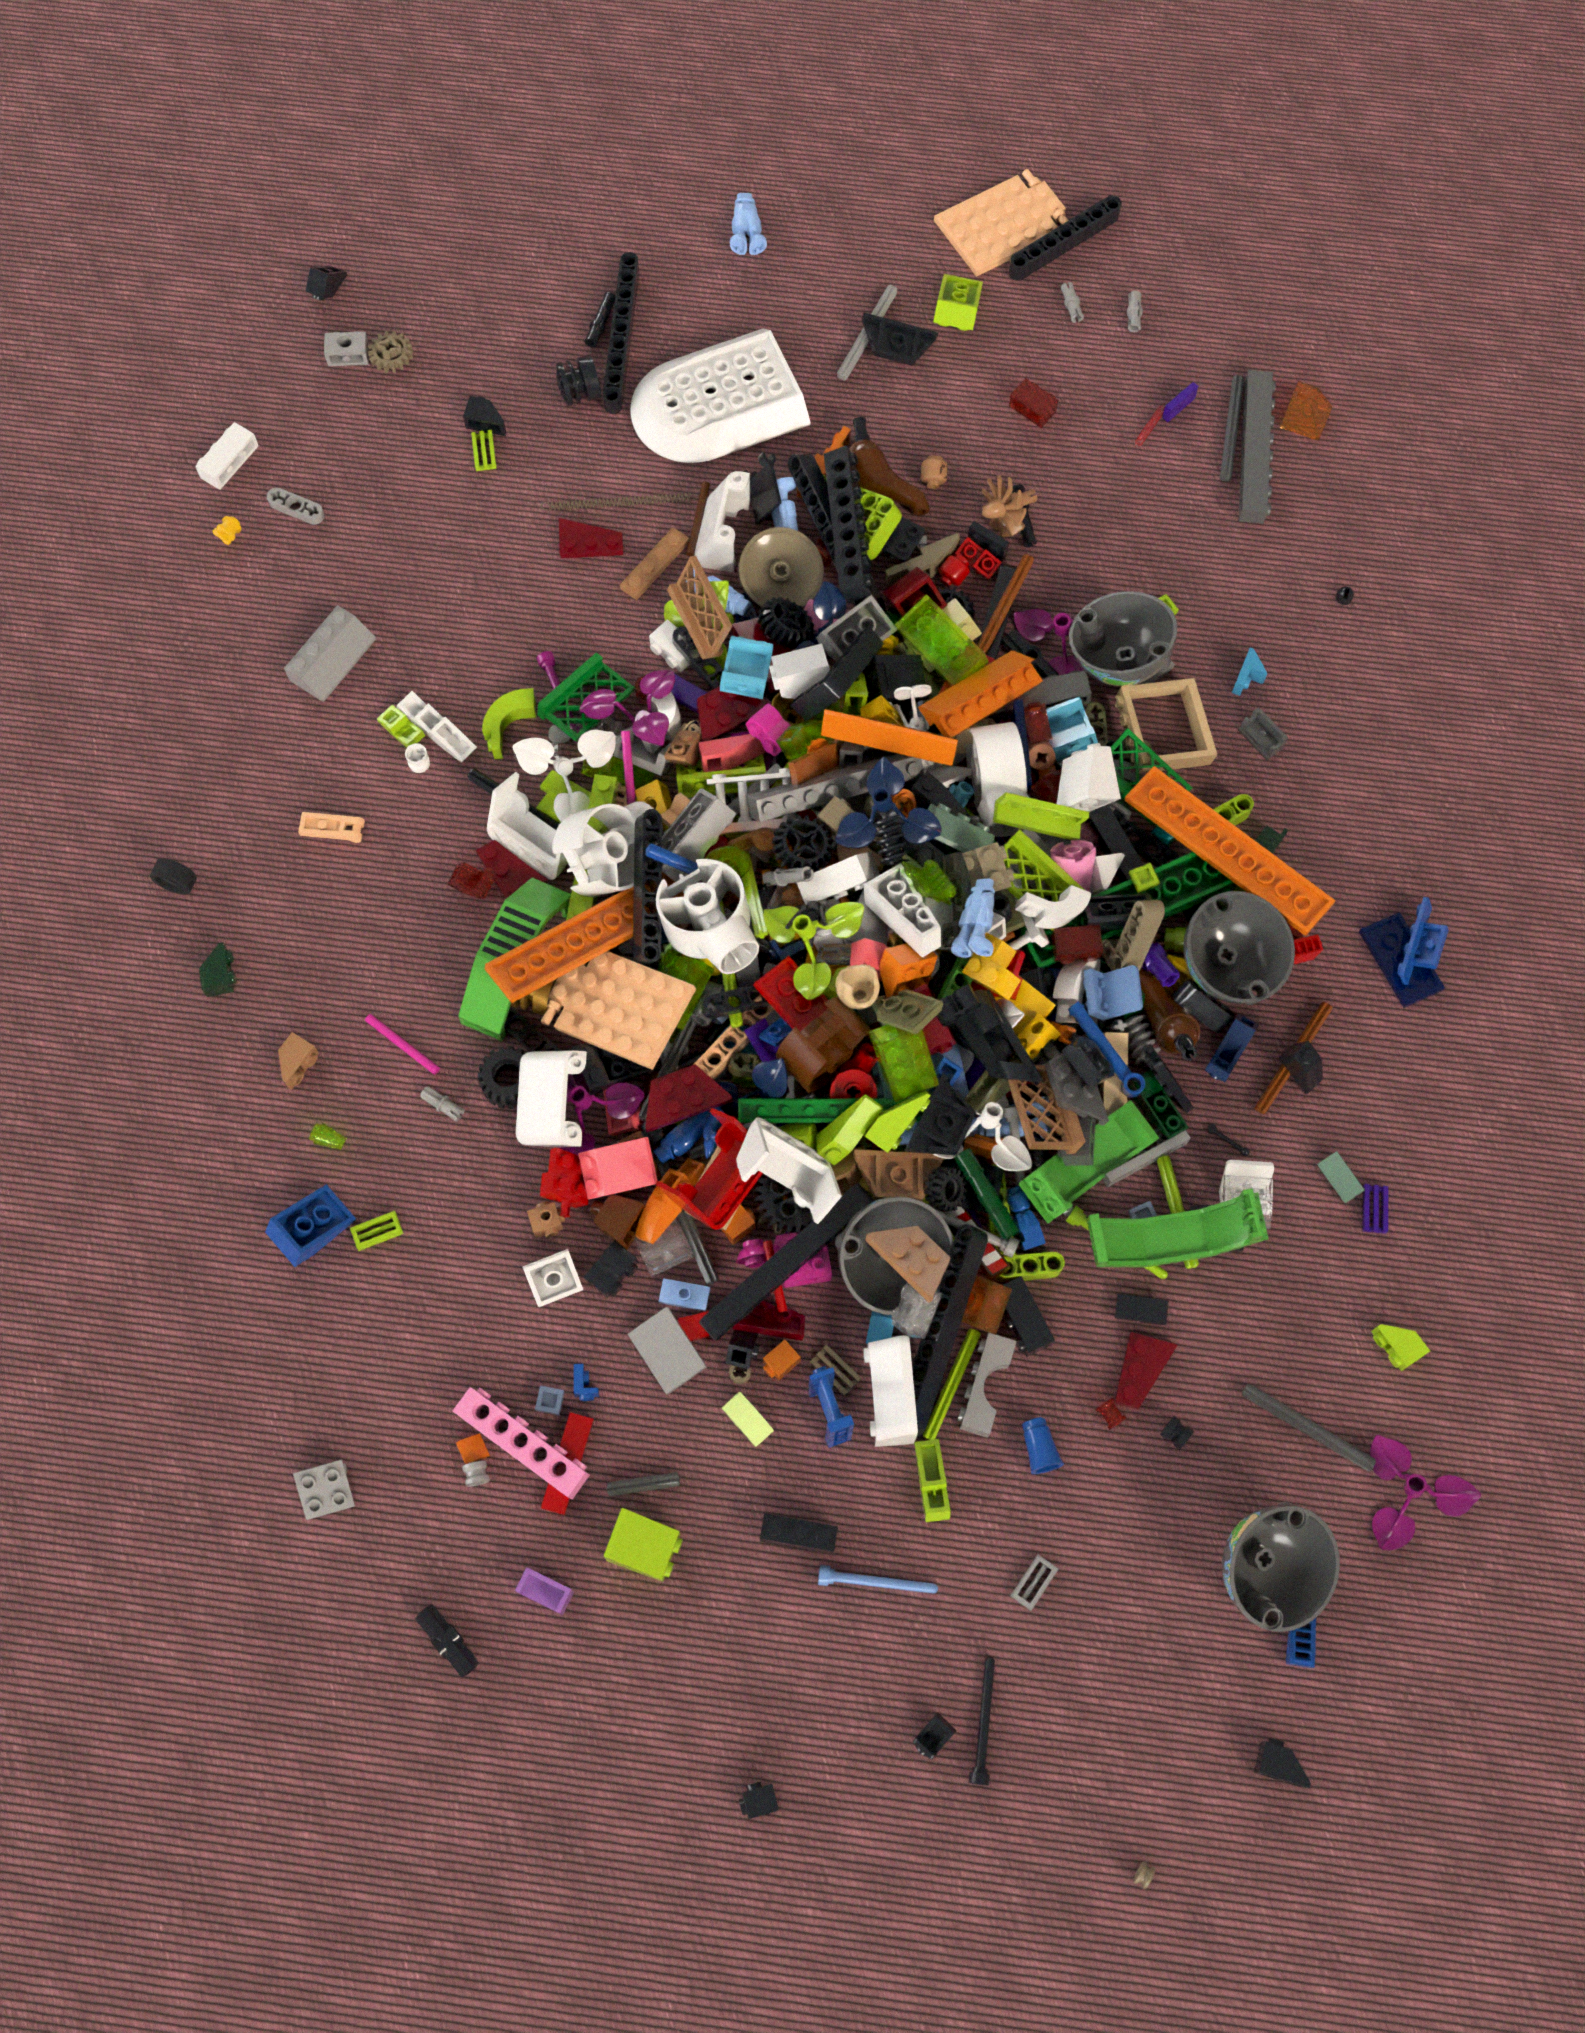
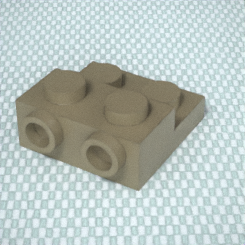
[953,842,1014,899]

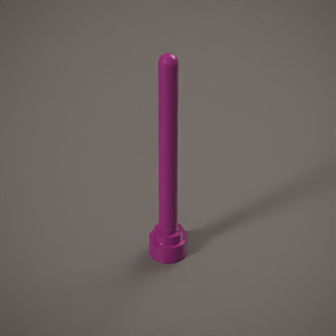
[536,651,579,744]

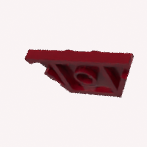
[696,686,772,742]
[645,1064,733,1133]

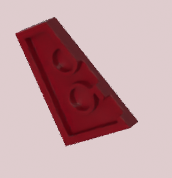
[559,518,624,558]
[1114,1332,1178,1410]

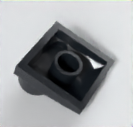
[1062,1037,1115,1088]

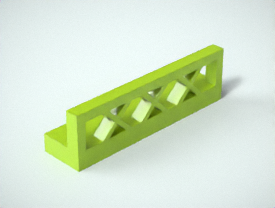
[993,792,1089,840]

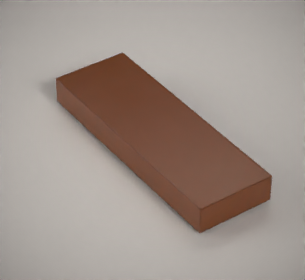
[788,743,839,785]

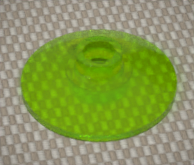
[706,846,750,878]

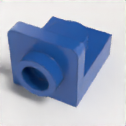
[574,1364,599,1401]

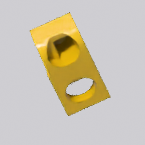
[1017,1013,1061,1060]

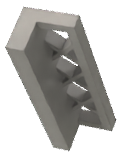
[1102,1127,1190,1188]

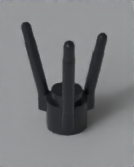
[785,901,827,948]

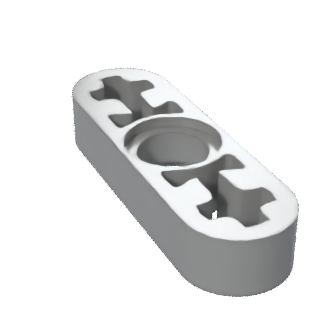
[267,488,324,525]

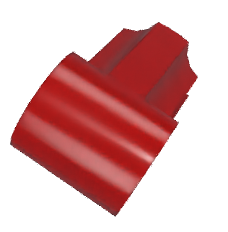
[840,1043,880,1090]

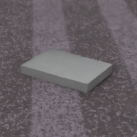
[628,1307,707,1395]

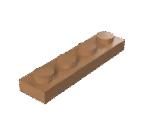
[620,527,689,600]

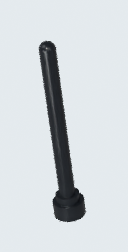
[968,1657,995,1786]

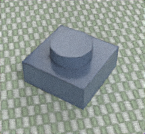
[1128,1201,1157,1219]
[535,1386,565,1416]

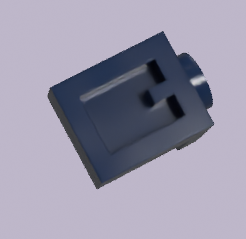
[767,939,805,964]

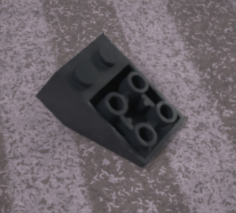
[570,1043,652,1095]

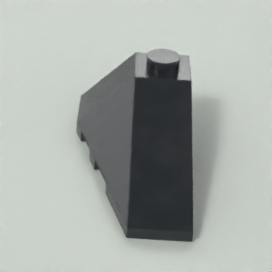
[910,771,970,817]

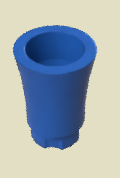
[1022,1417,1064,1474]

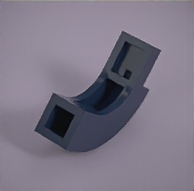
[1205,1013,1259,1082]

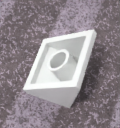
[1089,853,1125,896]
[523,1249,583,1307]

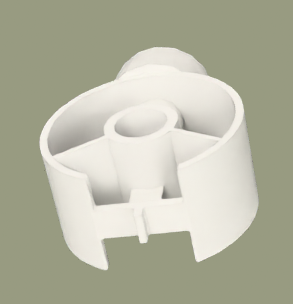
[966,722,1029,837]
[553,801,663,897]
[656,859,759,974]

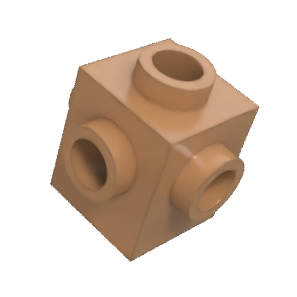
[527,1201,566,1238]

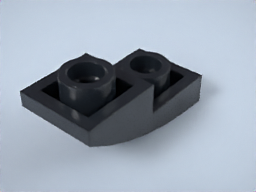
[1115,1294,1169,1325]

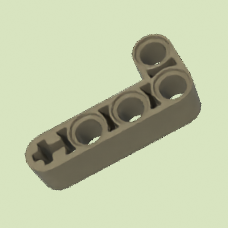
[1100,900,1165,971]

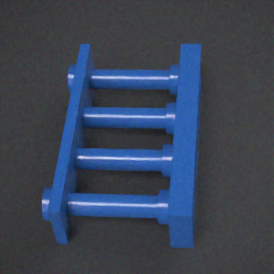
[808,1366,854,1448]

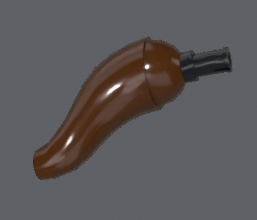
[849,417,930,516]
[1139,967,1200,1061]

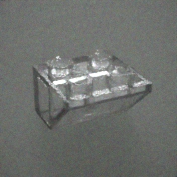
[892,1283,942,1339]

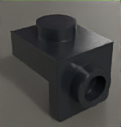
[913,1712,957,1760]

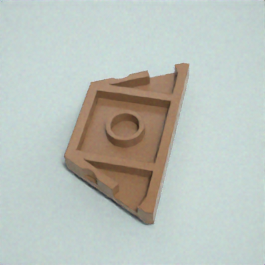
[853,1149,944,1201]
[865,1226,950,1303]

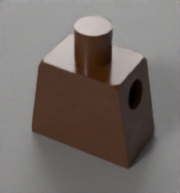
[590,1194,645,1250]

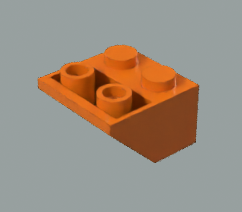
[879,943,938,998]

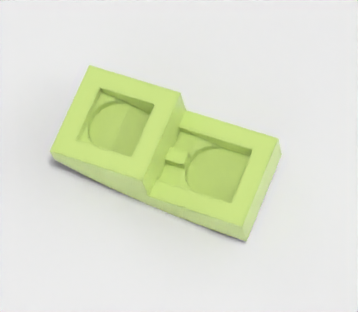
[721,1392,774,1447]

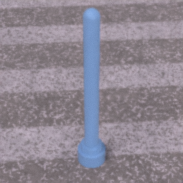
[818,1565,938,1594]

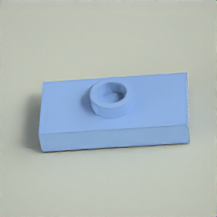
[659,1278,710,1312]

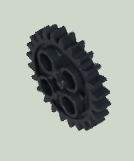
[753,1173,813,1234]

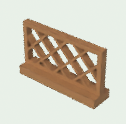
[667,556,732,660]
[1008,1065,1086,1154]

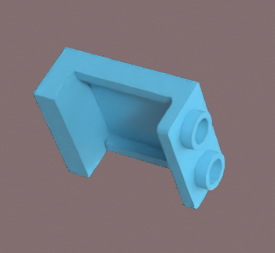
[720,636,773,699]
[1039,697,1098,762]

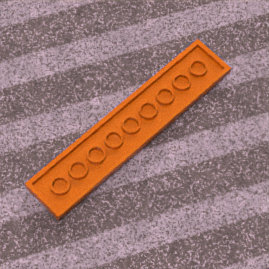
[1125,766,1336,936]
[484,872,684,1003]

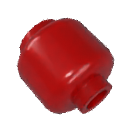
[938,554,970,587]

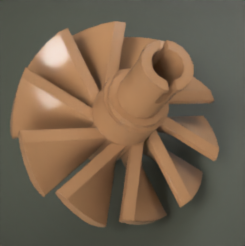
[982,475,1037,537]

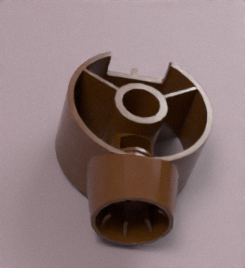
[776,997,874,1093]

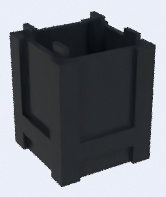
[861,655,929,712]

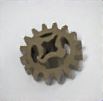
[368,331,413,373]

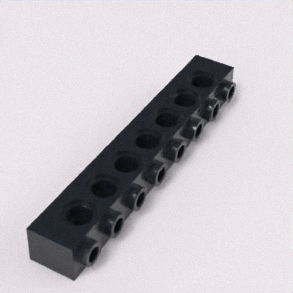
[824,445,874,603]

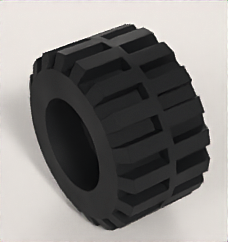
[478,1046,526,1109]

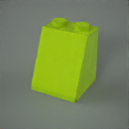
[604,1508,683,1582]

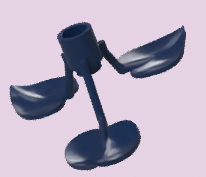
[796,581,872,661]
[835,757,942,848]
[716,1058,790,1128]

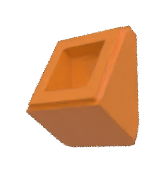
[456,1433,490,1464]

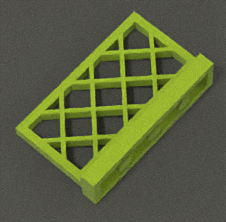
[676,754,766,798]
[1004,829,1086,931]

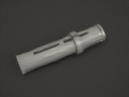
[763,867,814,886]

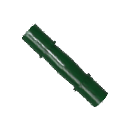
[954,1148,1020,1241]

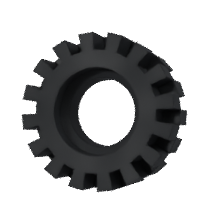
[924,1167,967,1212]

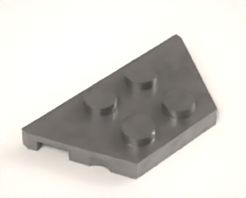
[1045,1053,1109,1125]

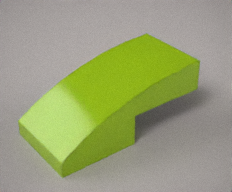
[377,705,425,747]

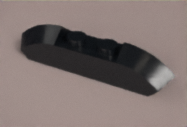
[876,809,962,889]

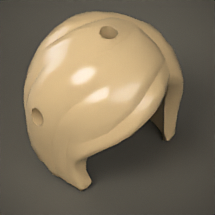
[835,964,880,1009]

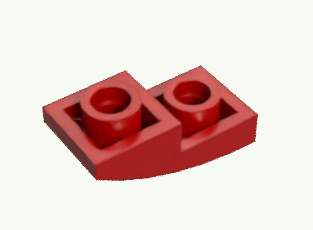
[953,537,1002,580]

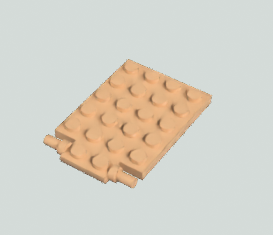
[934,169,1068,277]
[541,951,696,1070]

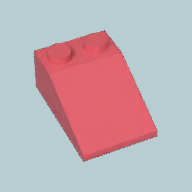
[578,1137,658,1200]

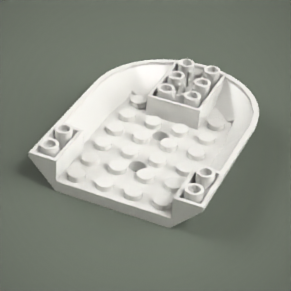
[630,328,810,463]

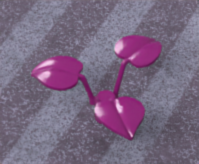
[1014,609,1099,676]
[580,670,675,746]
[557,1074,645,1155]
[1370,1435,1481,1551]

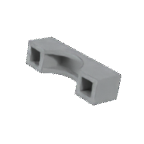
[957,1333,1016,1438]

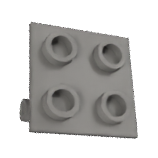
[293,1460,355,1520]

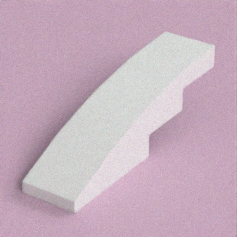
[396,691,477,763]

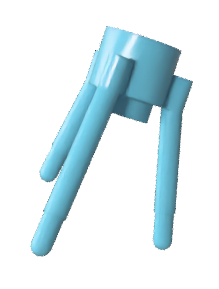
[948,781,974,808]

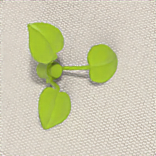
[664,580,734,673]
[764,902,865,1000]

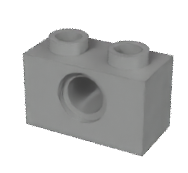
[324,331,369,366]

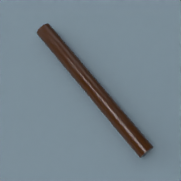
[686,481,710,557]

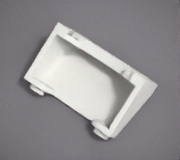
[695,471,750,573]
[516,1051,587,1148]

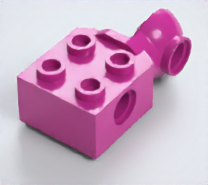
[736,1233,832,1288]

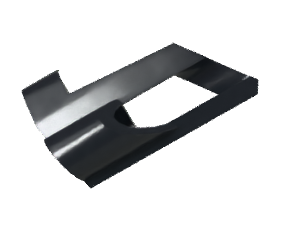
[936,984,1042,1085]

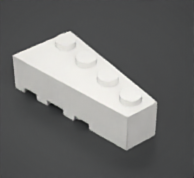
[864,863,941,957]

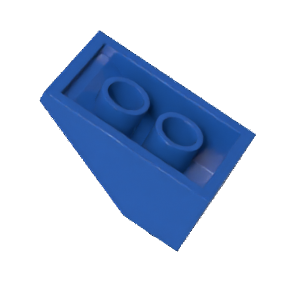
[265,1184,356,1267]

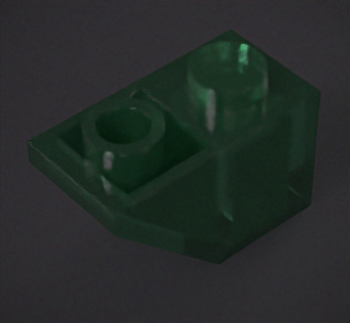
[199,942,237,997]

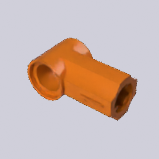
[962,1134,1003,1165]

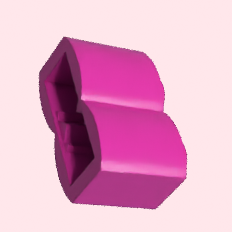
[746,703,798,757]

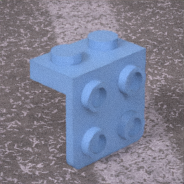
[1083,965,1143,1020]

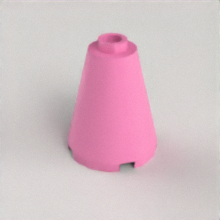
[1050,840,1096,892]

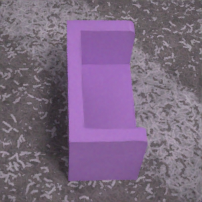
[515,1567,574,1615]

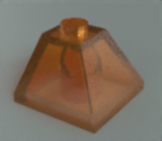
[1280,381,1332,441]

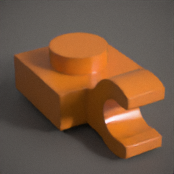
[1045,1018,1076,1045]

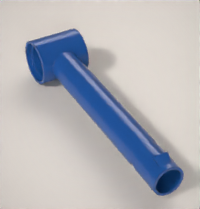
[1068,1001,1145,1098]

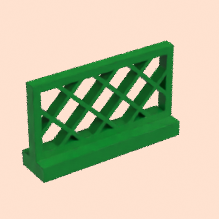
[537,652,635,742]
[1111,728,1193,828]

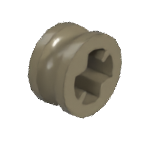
[729,1365,751,1384]
[1133,1861,1156,1889]

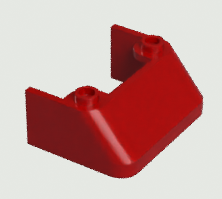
[655,1108,762,1230]

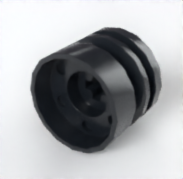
[556,354,601,406]

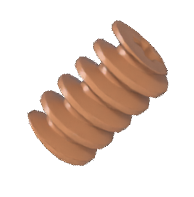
[1023,735,1055,770]

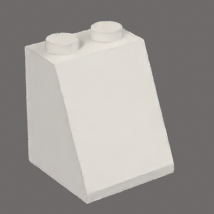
[769,643,837,703]
[1057,743,1121,812]

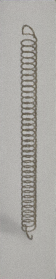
[541,493,699,511]

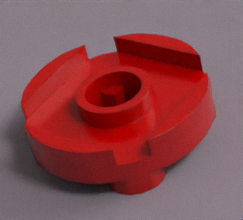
[830,1068,877,1098]

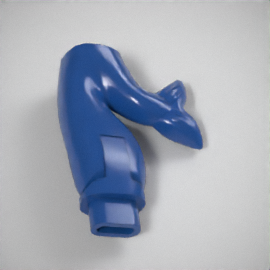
[653,1106,725,1164]

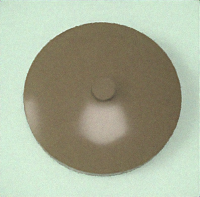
[738,527,824,608]

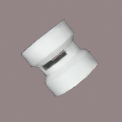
[405,743,430,773]

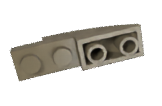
[885,533,960,588]

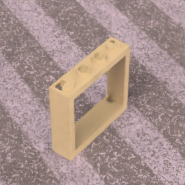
[1115,678,1217,773]

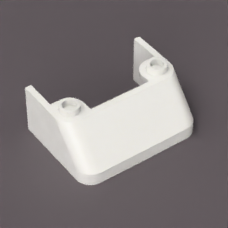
[487,772,575,880]
[736,1117,842,1224]
[863,1335,918,1447]

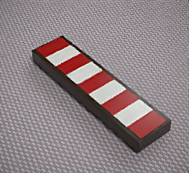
[940,1206,1010,1280]

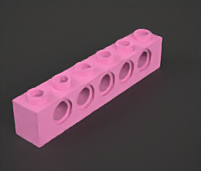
[453,1387,590,1500]

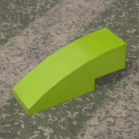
[914,1439,950,1522]

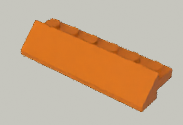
[918,650,1043,738]
[821,709,958,766]

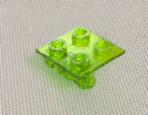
[902,860,956,905]

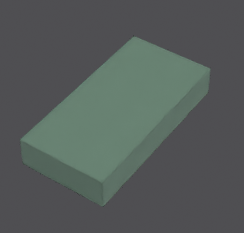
[1317,1151,1365,1203]

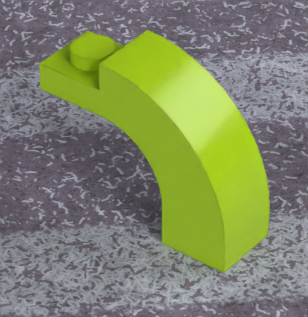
[482,688,536,759]

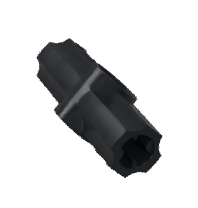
[1001,629,1059,679]
[415,1604,480,1678]

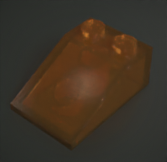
[927,1276,1012,1335]

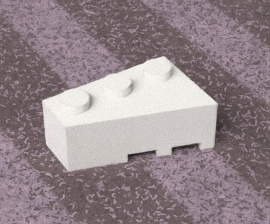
[797,852,880,905]

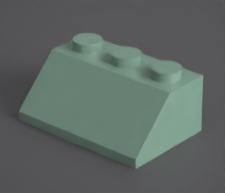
[927,803,995,853]

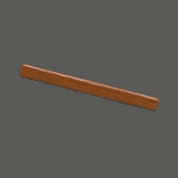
[975,554,1034,655]
[1254,1002,1333,1115]

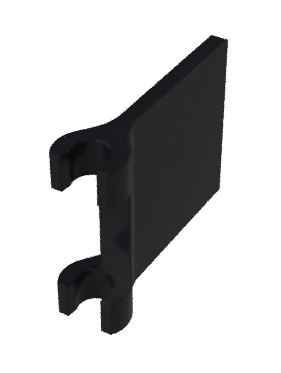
[744,452,782,524]

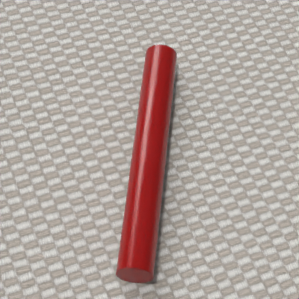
[762,1240,788,1312]

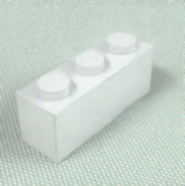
[195,422,259,490]

